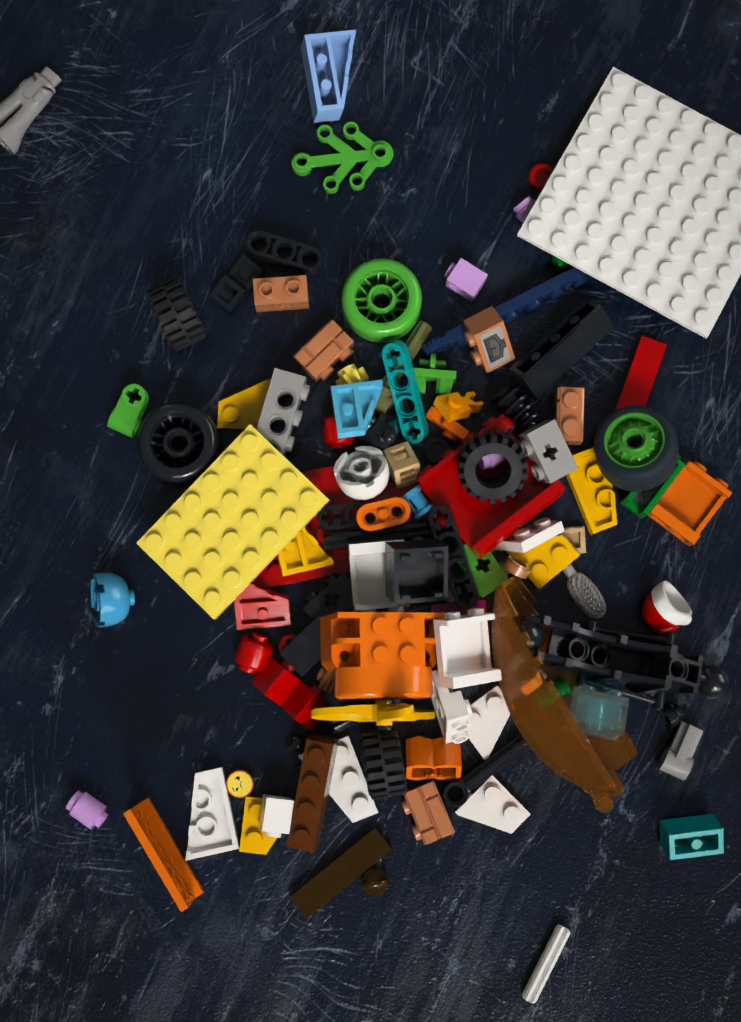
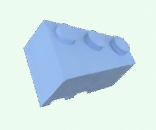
[301,30,356,123]

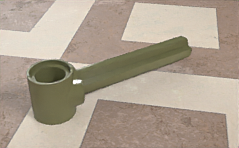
[374,321,432,415]

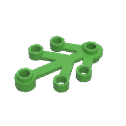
[292,122,393,194]

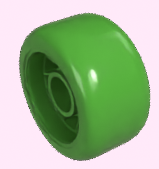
[341,258,422,343]

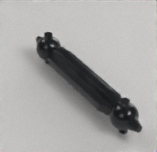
[286,700,376,753]

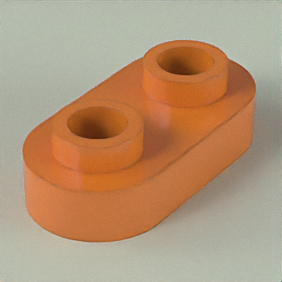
[356,497,411,532]

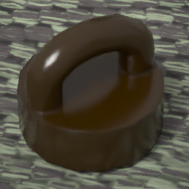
[362,867,389,896]

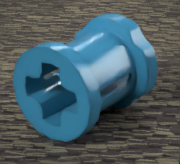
[401,485,435,521]

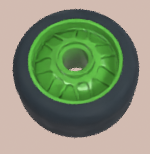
[594,405,679,492]

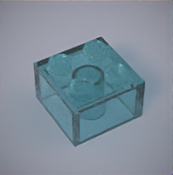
[562,685,630,740]

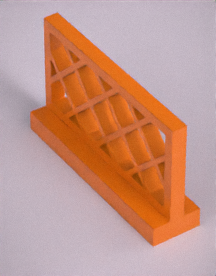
[123,798,204,912]

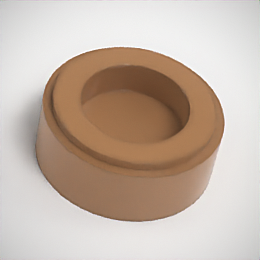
[503,556,531,579]

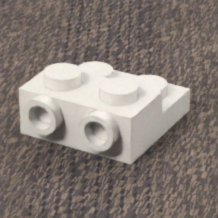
[430,670,472,744]

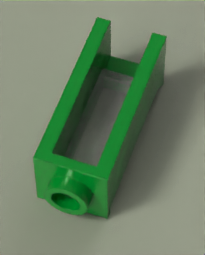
[620,454,686,519]

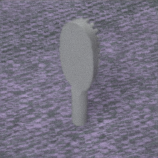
[563,563,606,619]

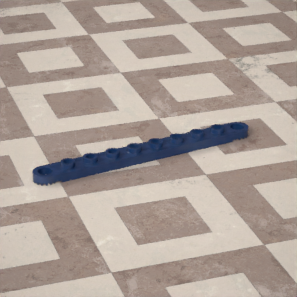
[421,267,590,357]

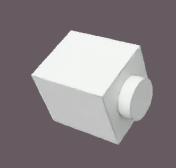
[258,794,294,838]

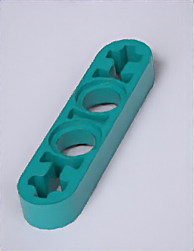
[382,340,429,444]

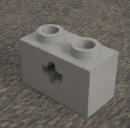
[518,419,578,483]

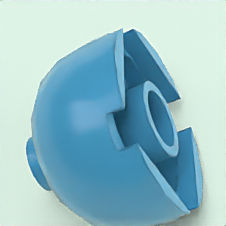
[90,572,135,628]

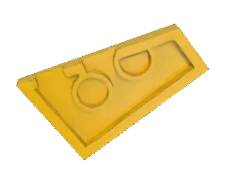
[566,447,617,535]

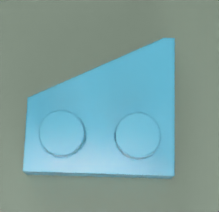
[331,380,383,439]

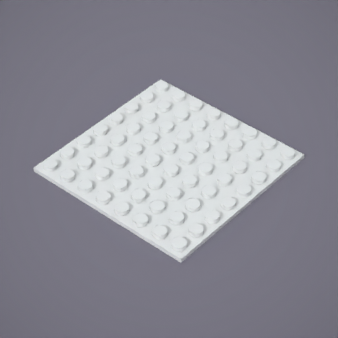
[517,67,741,339]

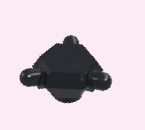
[359,412,399,451]

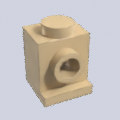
[383,441,421,489]

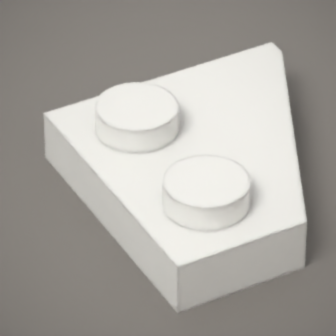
[494,518,565,553]

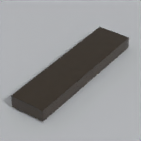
[289,827,392,919]

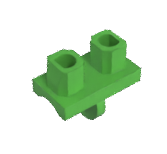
[407,352,457,396]

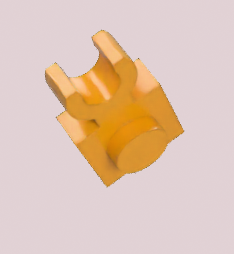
[433,392,484,422]

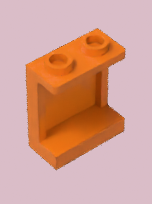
[647,461,732,546]

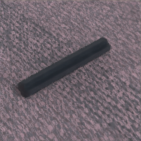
[323,520,430,550]

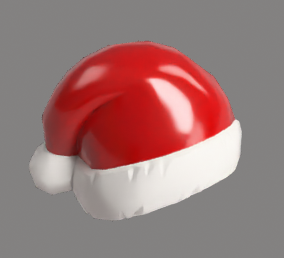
[642,580,692,634]

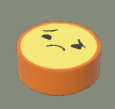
[226,770,254,798]

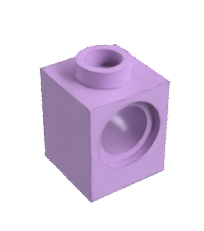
[444,258,488,302]

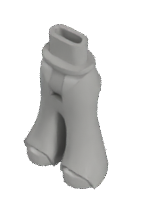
[0,66,62,155]

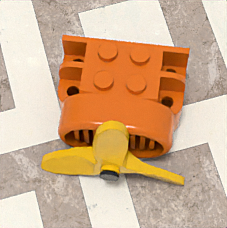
[311,612,444,730]

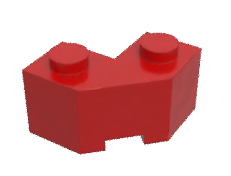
[251,657,331,731]

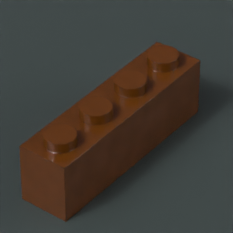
[286,733,339,853]

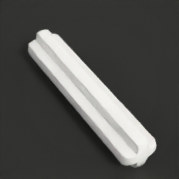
[522,924,570,1004]

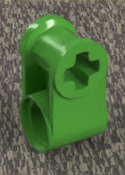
[107,384,149,438]

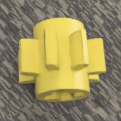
[335,364,369,385]

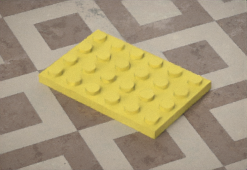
[137,424,330,620]

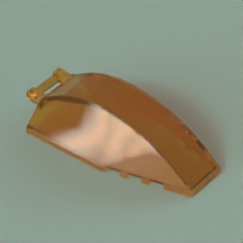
[492,575,638,813]

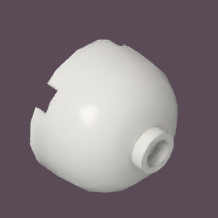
[333,446,390,500]

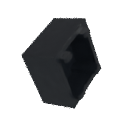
[385,538,448,604]

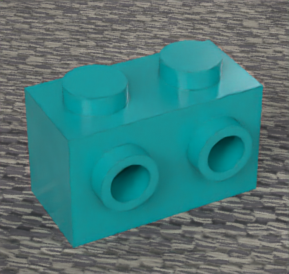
[659,814,724,860]

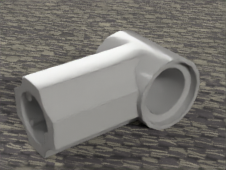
[658,722,703,781]

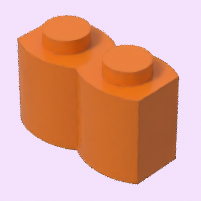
[405,736,462,780]

